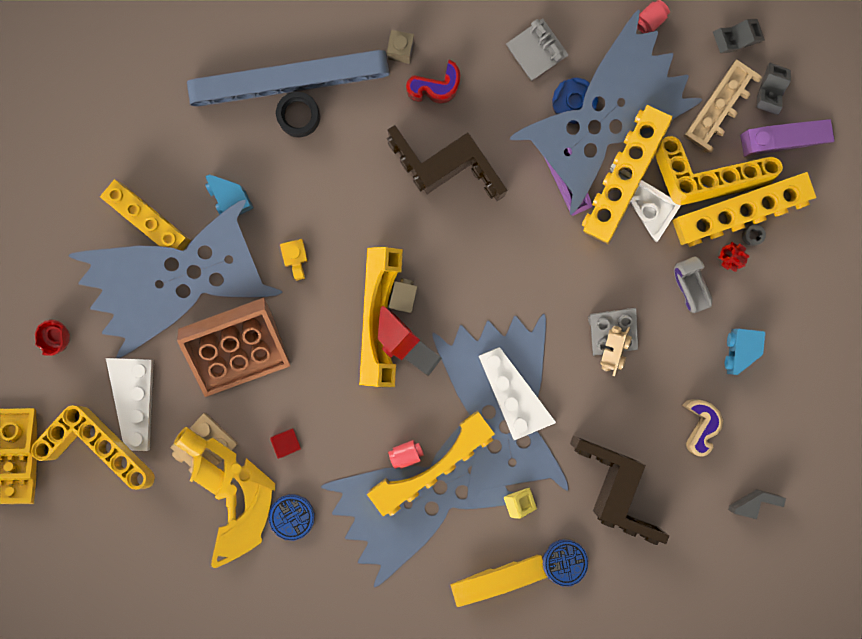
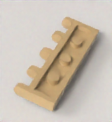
[684,59,762,153]

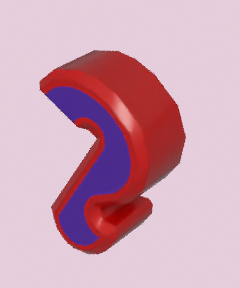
[406,60,460,104]

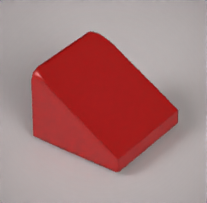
[270,428,301,459]

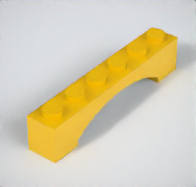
[359,247,403,387]
[367,410,495,517]

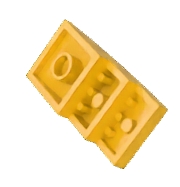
[0,408,37,504]

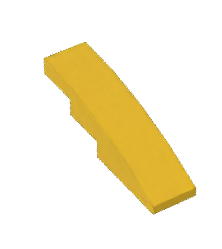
[450,555,547,607]

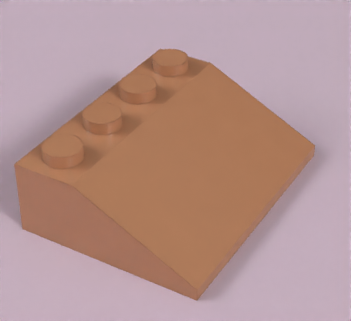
[177,298,290,397]

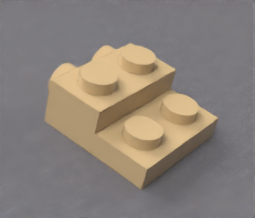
[170,413,238,474]

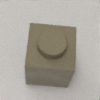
[387,30,414,64]
[389,278,418,314]

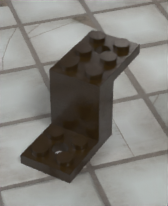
[386,125,508,201]
[570,436,669,545]

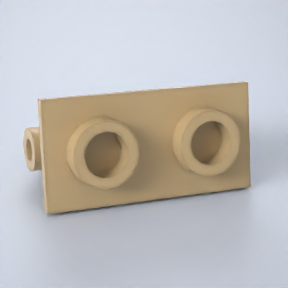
[600,326,632,377]

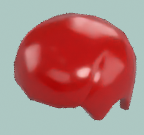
[35,320,70,356]

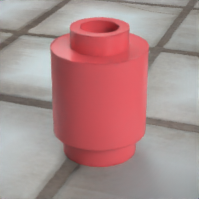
[637,0,670,33]
[388,440,424,469]

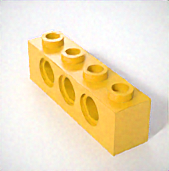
[100,179,192,251]

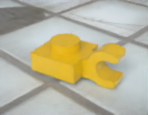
[280,239,308,281]

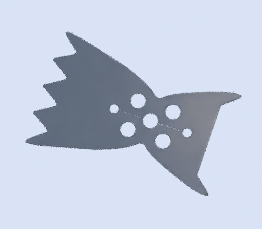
[510,10,702,215]
[69,200,282,358]
[432,314,568,508]
[321,416,514,587]

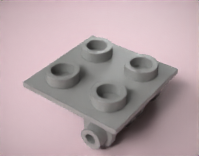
[506,18,568,81]
[588,308,638,356]

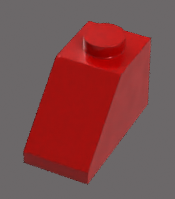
[377,305,420,360]

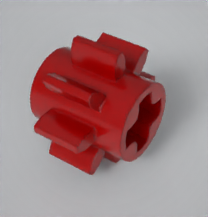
[718,242,749,272]

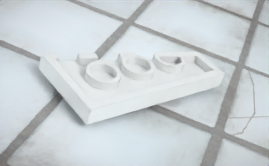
[479,347,556,440]
[106,358,154,451]

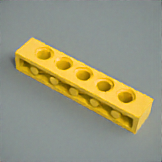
[582,105,673,244]
[672,172,817,247]

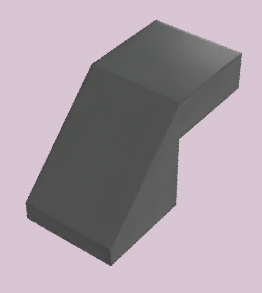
[713,19,765,53]
[757,63,791,115]
[404,341,442,376]
[728,489,786,519]

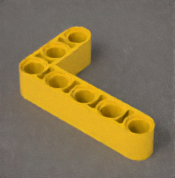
[655,136,783,205]
[31,405,155,490]

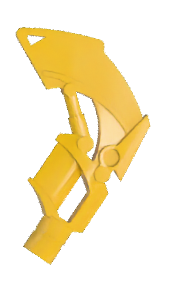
[174,427,275,568]

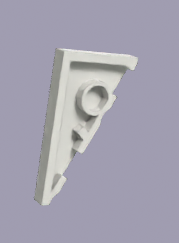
[610,164,681,242]

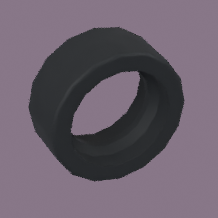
[275,91,321,138]

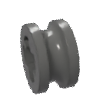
[742,225,766,246]

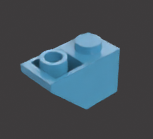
[205,174,254,215]
[725,329,765,375]

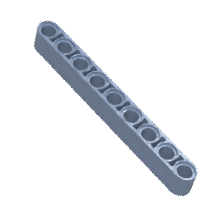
[187,50,390,106]

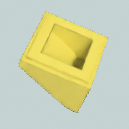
[504,488,537,519]

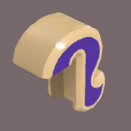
[682,399,723,457]

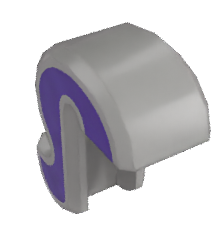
[674,256,713,313]

